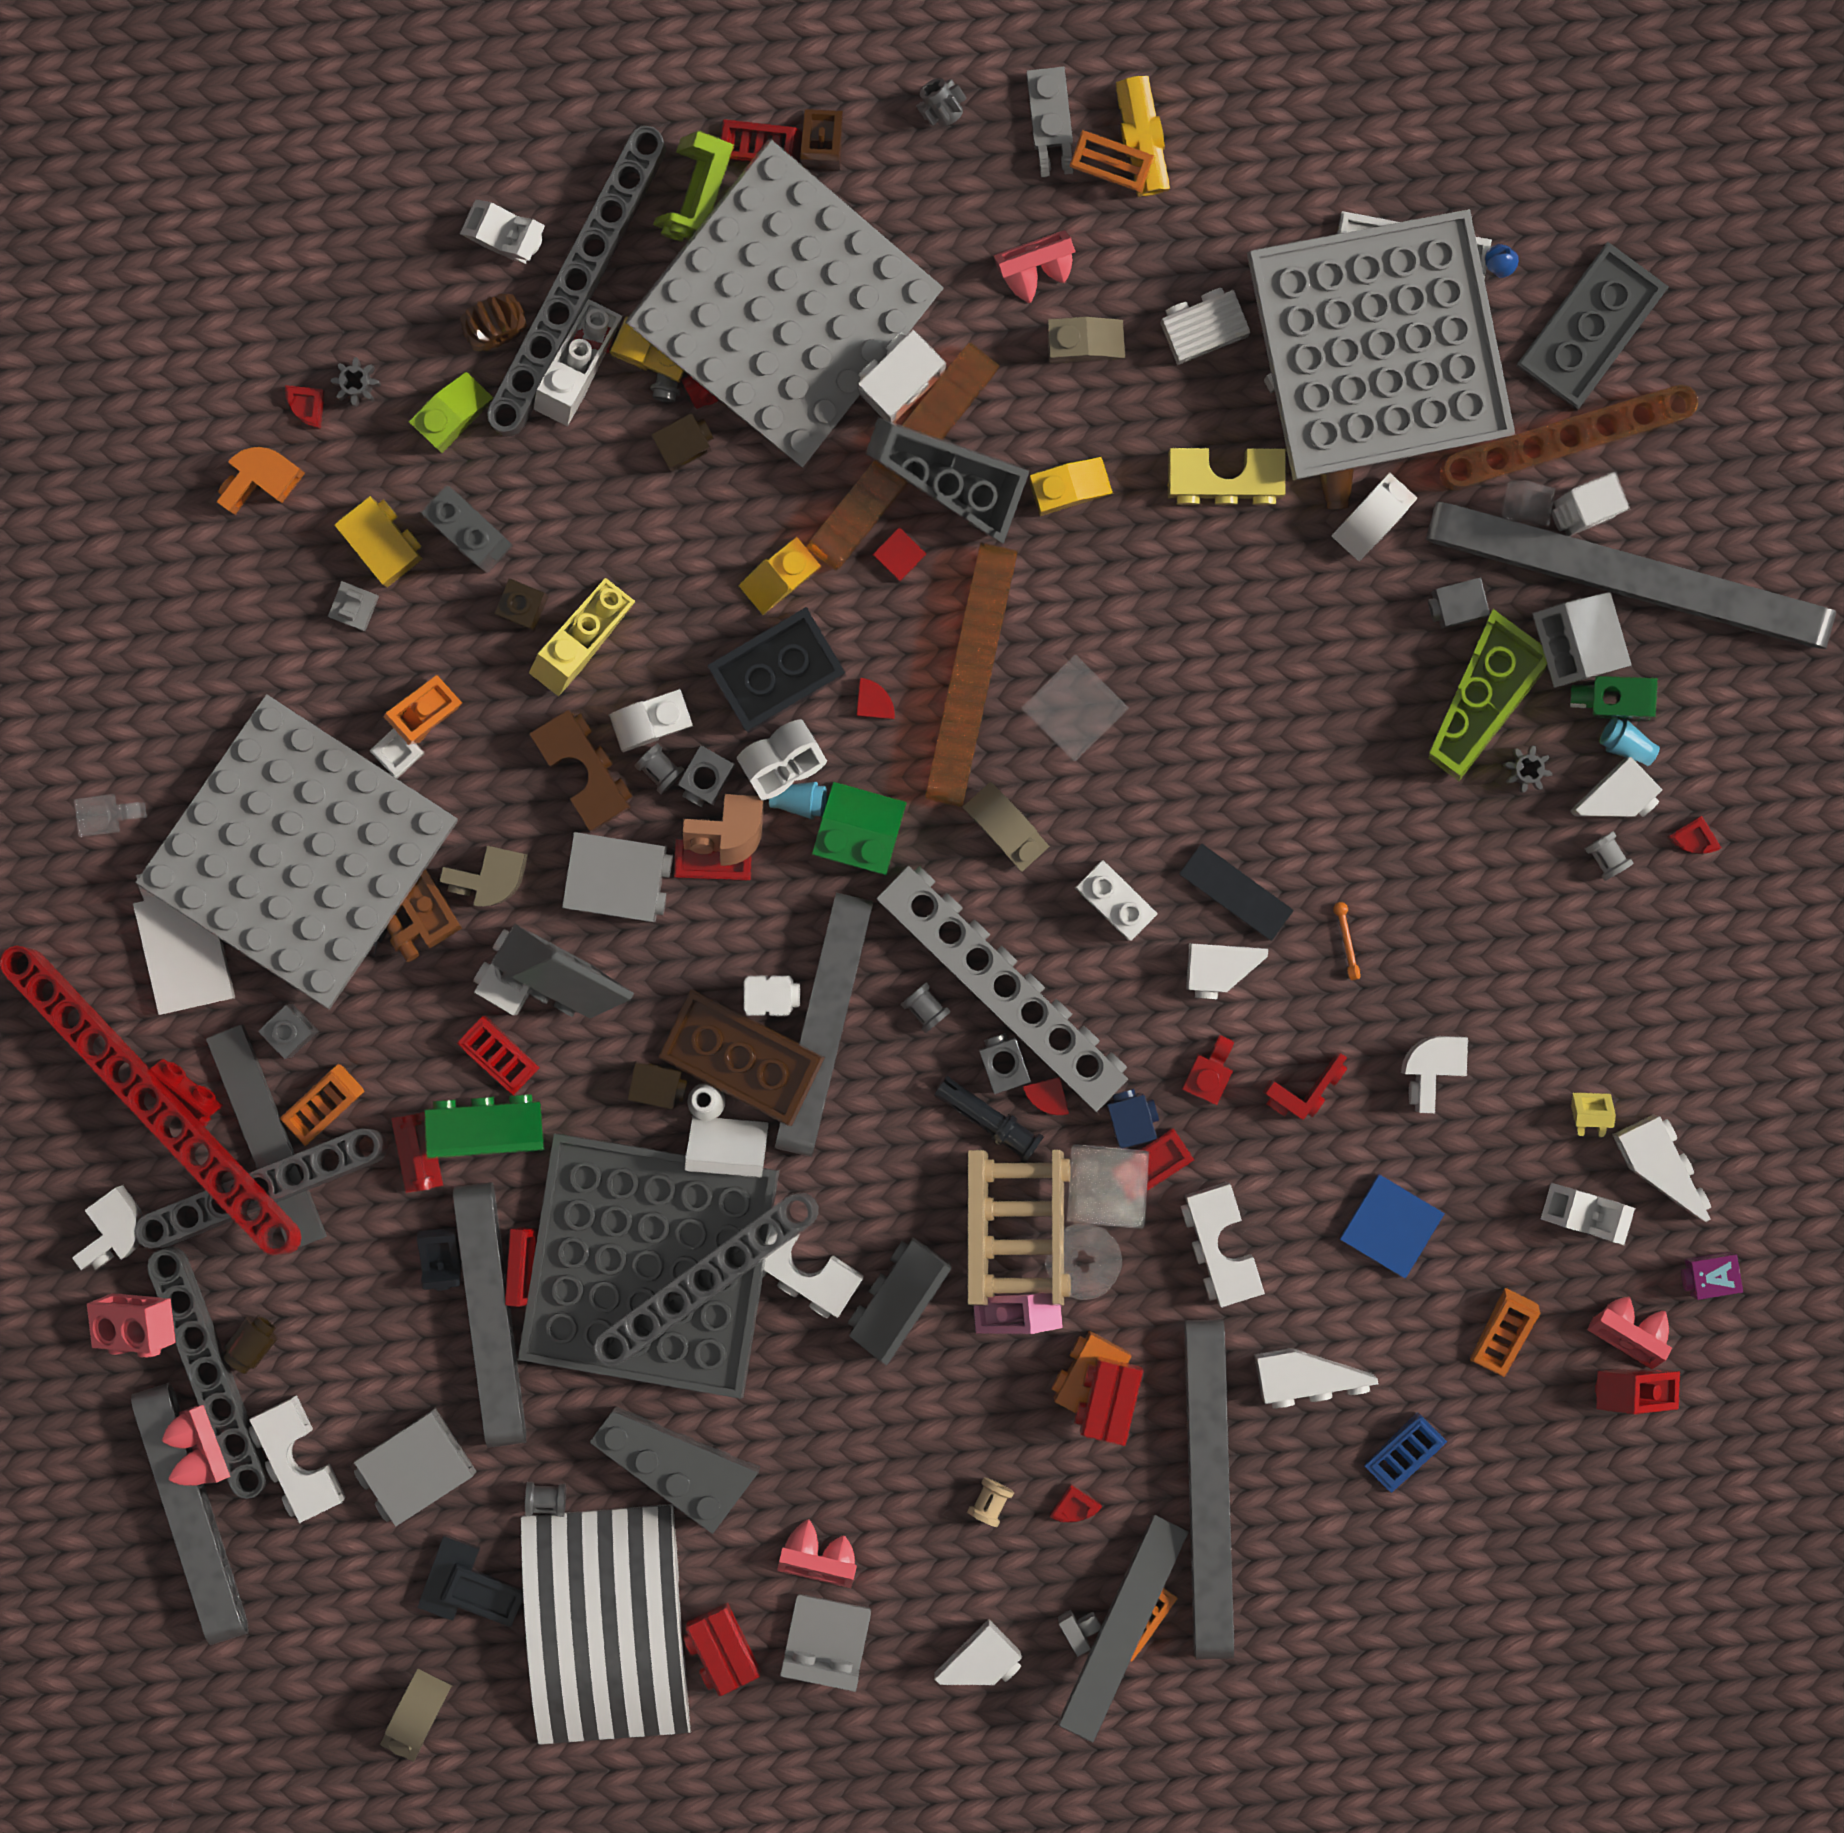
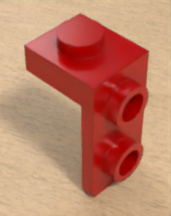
[1263,1052,1347,1120]

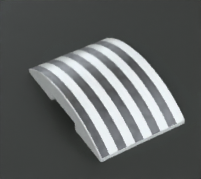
[521,1504,691,1744]

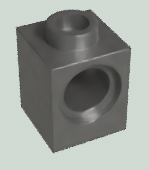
[1428,577,1490,629]
[678,745,736,807]
[258,1004,319,1059]
[979,1033,1031,1094]

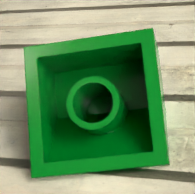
[812,782,907,875]

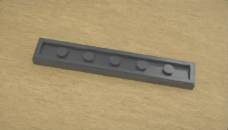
[206,1024,327,1248]
[1057,1515,1188,1742]

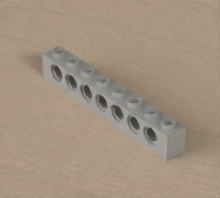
[877,866,1128,1112]

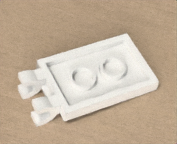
[133,874,235,1015]

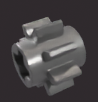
[916,78,967,126]
[331,357,381,407]
[1503,746,1552,793]

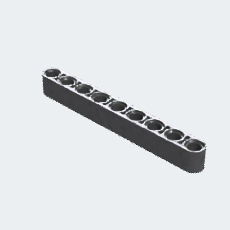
[488,126,666,436]
[1184,1319,1234,1660]

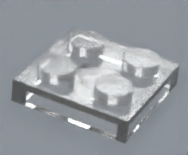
[1067,1144,1149,1229]

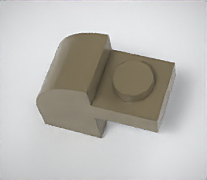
[963,781,1050,872]
[440,846,528,906]
[380,1669,452,1762]

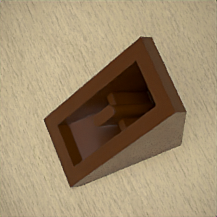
[801,109,843,171]

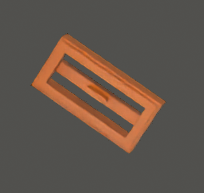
[1069,130,1155,193]

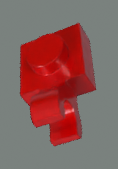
[1182,1034,1234,1105]

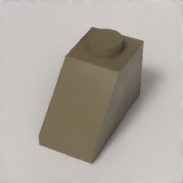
[1047,317,1125,364]

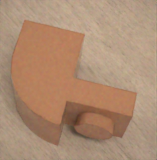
[683,794,763,866]

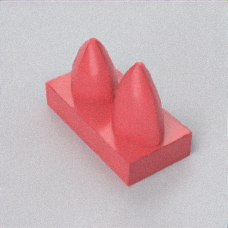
[993,230,1075,303]
[1587,1297,1672,1369]
[162,1405,230,1486]
[777,1519,857,1588]

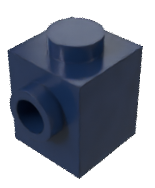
[1106,1088,1159,1149]

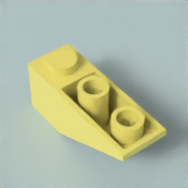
[529,578,635,696]

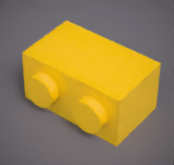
[335,496,422,587]

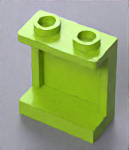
[653,131,734,241]

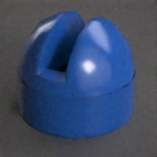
[1485,244,1519,278]

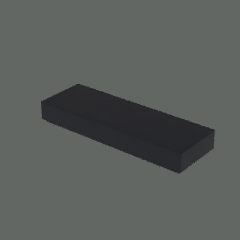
[1179,843,1294,941]

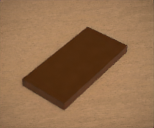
[658,989,825,1126]

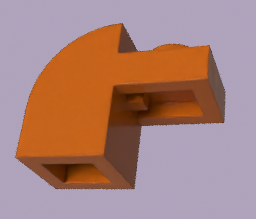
[217,447,305,515]

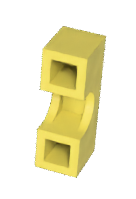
[1168,448,1285,505]

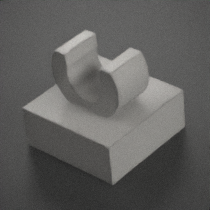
[328,581,379,631]
[1058,1610,1101,1657]

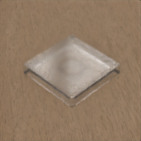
[1021,654,1129,762]

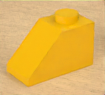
[1029,457,1113,516]

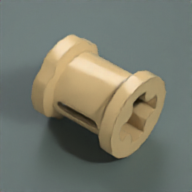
[967,1477,1014,1527]

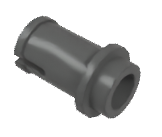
[650,373,681,403]

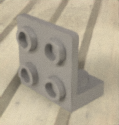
[781,1594,871,1692]

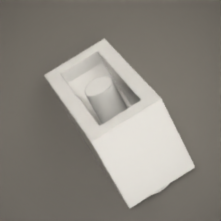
[1570,757,1662,817]
[1186,944,1268,999]
[935,1619,1022,1685]

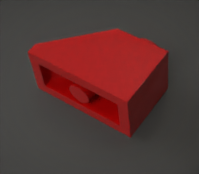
[1595,1369,1680,1414]

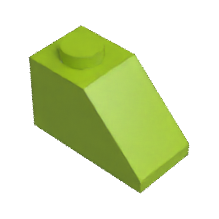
[409,372,494,453]

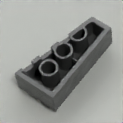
[866,418,1029,544]
[590,1406,760,1534]

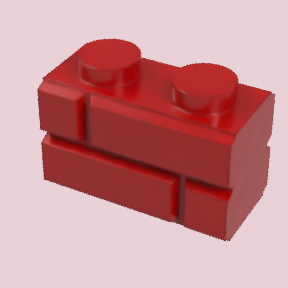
[1074,1357,1143,1446]
[683,1603,761,1696]

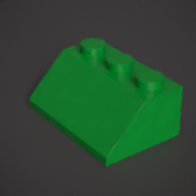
[425,1094,544,1158]

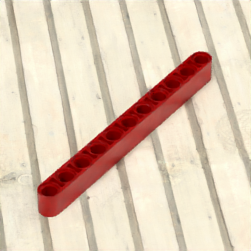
[0,946,302,1255]

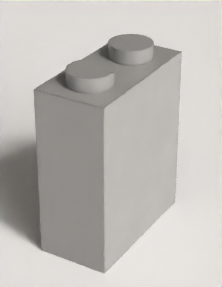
[1533,592,1632,687]
[562,832,673,922]
[354,1408,477,1527]

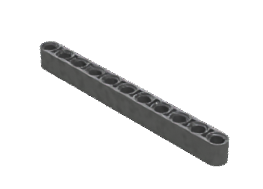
[1426,502,1836,649]

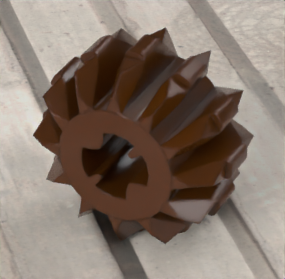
[460,293,527,351]

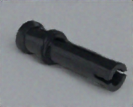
[934,1076,1044,1163]

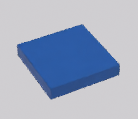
[1339,1174,1445,1279]

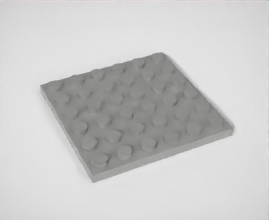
[625,140,944,467]
[1247,209,1515,480]
[136,694,458,1010]

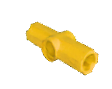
[1116,76,1170,197]

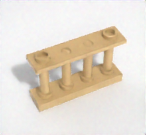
[968,1150,1071,1306]

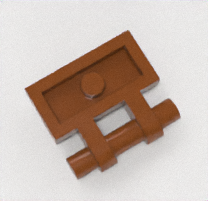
[386,869,463,962]

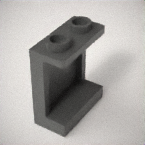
[421,486,513,573]

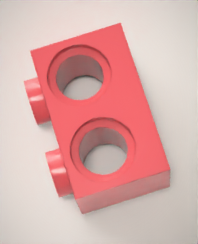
[87,1293,176,1358]

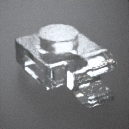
[74,794,147,837]

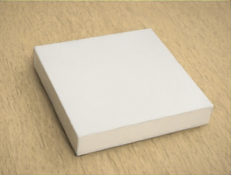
[685,1116,769,1177]

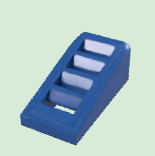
[1364,1412,1447,1493]

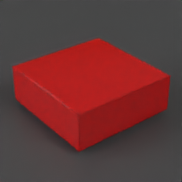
[873,527,927,582]

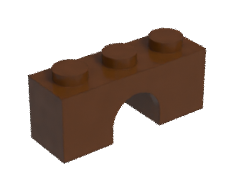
[529,709,633,832]

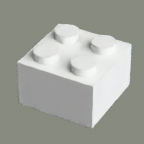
[858,330,946,423]

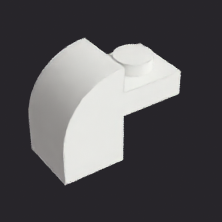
[460,199,545,264]
[1332,473,1417,562]
[609,689,693,752]
[1401,1036,1468,1113]
[1541,1183,1635,1245]
[72,1185,143,1270]

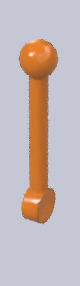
[1333,902,1360,981]

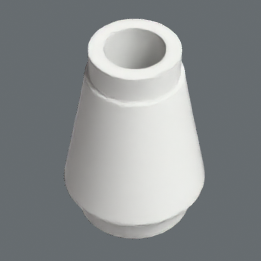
[687,1083,725,1121]

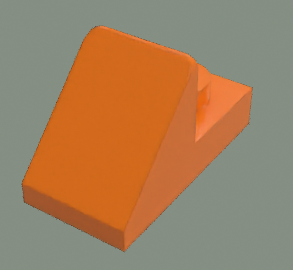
[383,675,462,745]

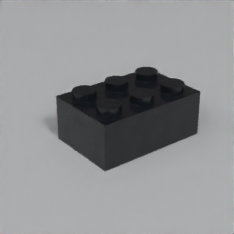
[707,607,846,734]

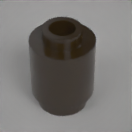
[222,1315,277,1374]

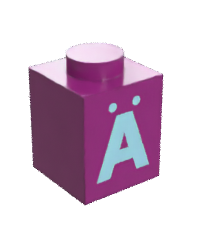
[1681,1252,1743,1300]

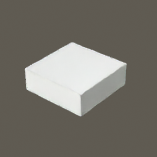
[369,728,424,779]

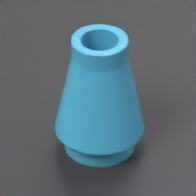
[1600,718,1660,766]
[769,782,827,819]

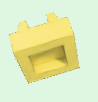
[1571,1093,1616,1137]

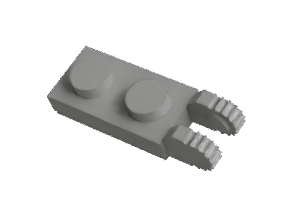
[1026,66,1073,177]

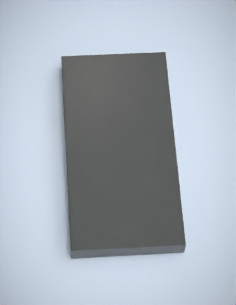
[1516,242,1669,411]

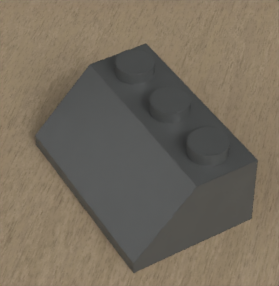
[491,924,634,1018]
[847,1237,951,1365]

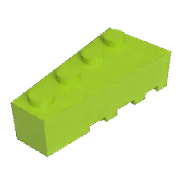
[1428,609,1548,781]

